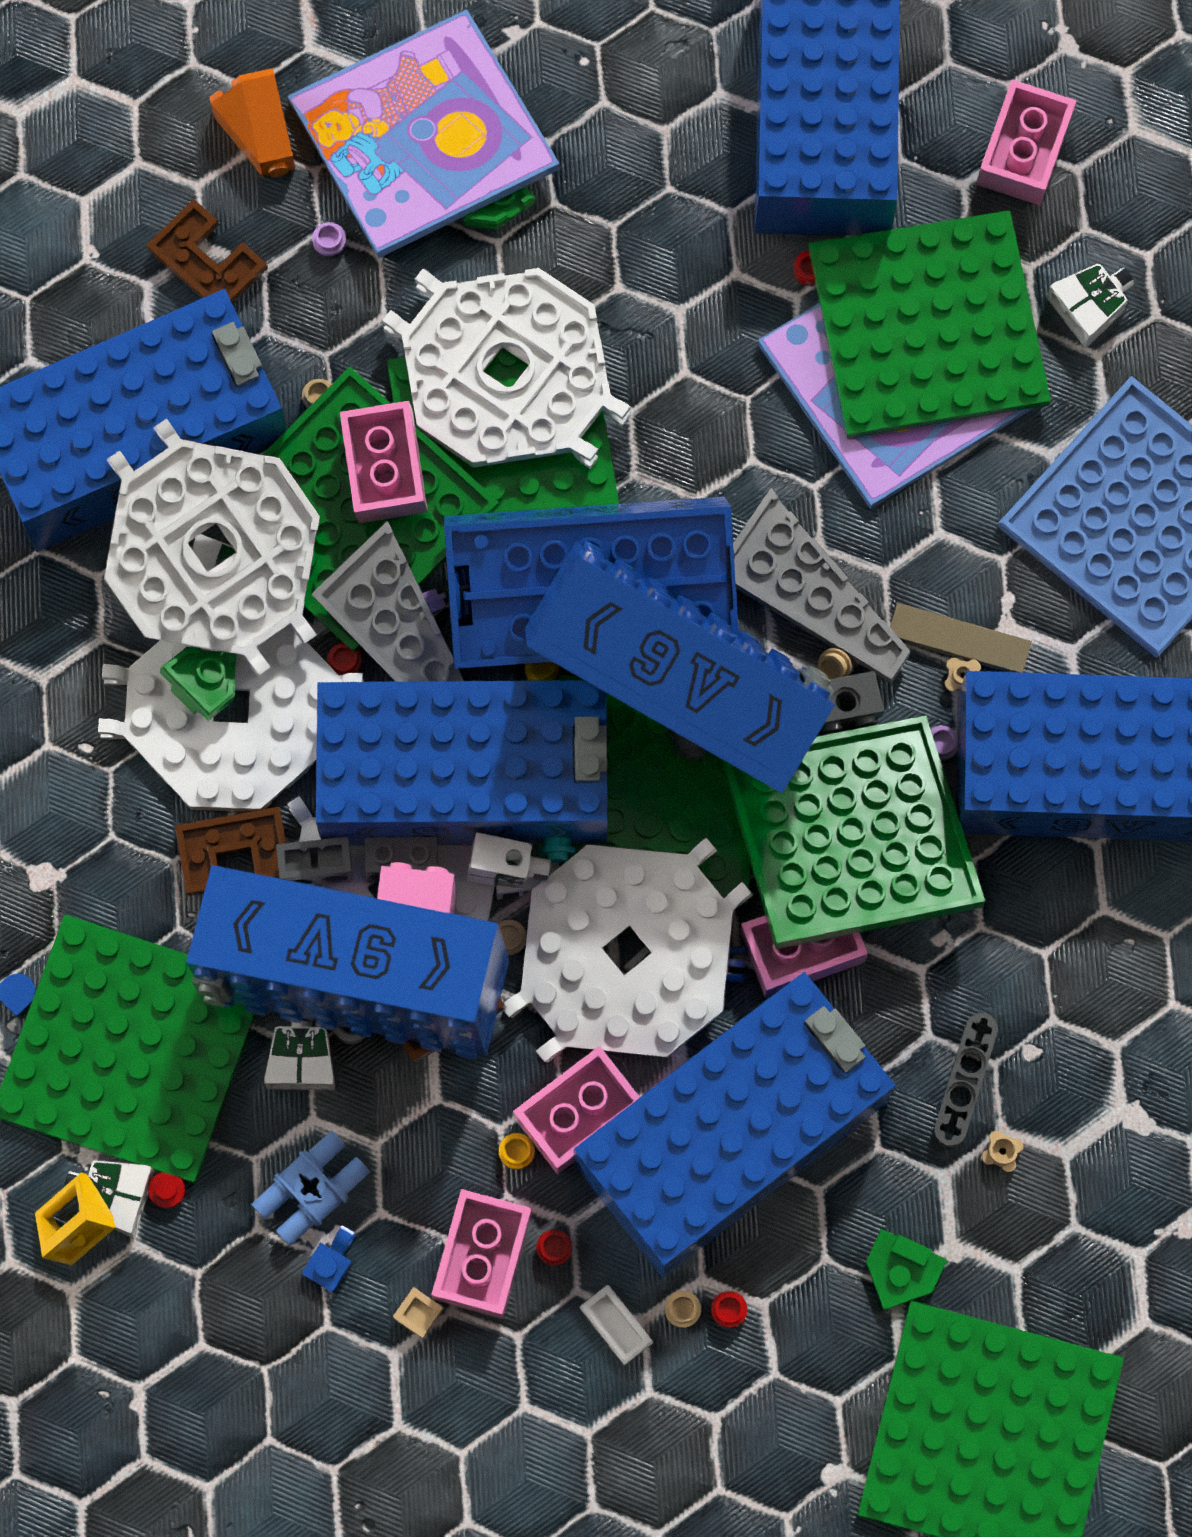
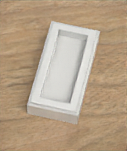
[579,1285,653,1366]

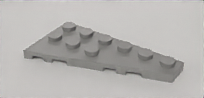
[733,488,910,683]
[311,521,464,682]

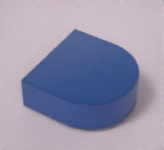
[0,974,36,1018]

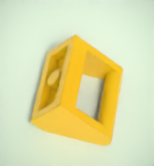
[35,1173,115,1265]

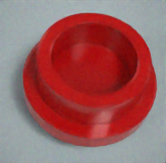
[327,643,362,675]
[148,1172,185,1208]
[536,1229,573,1266]
[711,1291,748,1328]

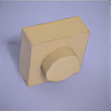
[393,1287,444,1339]

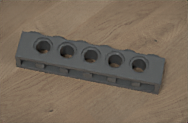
[668,671,884,761]

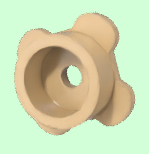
[945,657,981,692]
[982,1131,1023,1172]

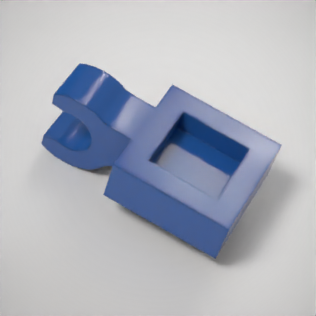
[301,1225,356,1293]

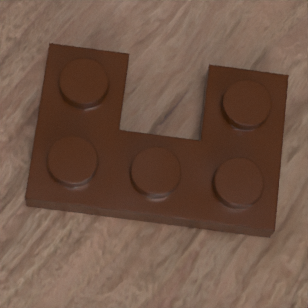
[146,199,268,304]
[175,807,286,897]

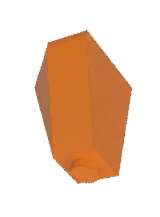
[209,68,295,177]

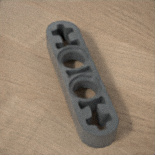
[933,1013,998,1149]

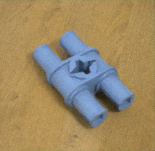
[251,1130,370,1246]

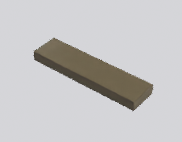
[890,602,1032,673]

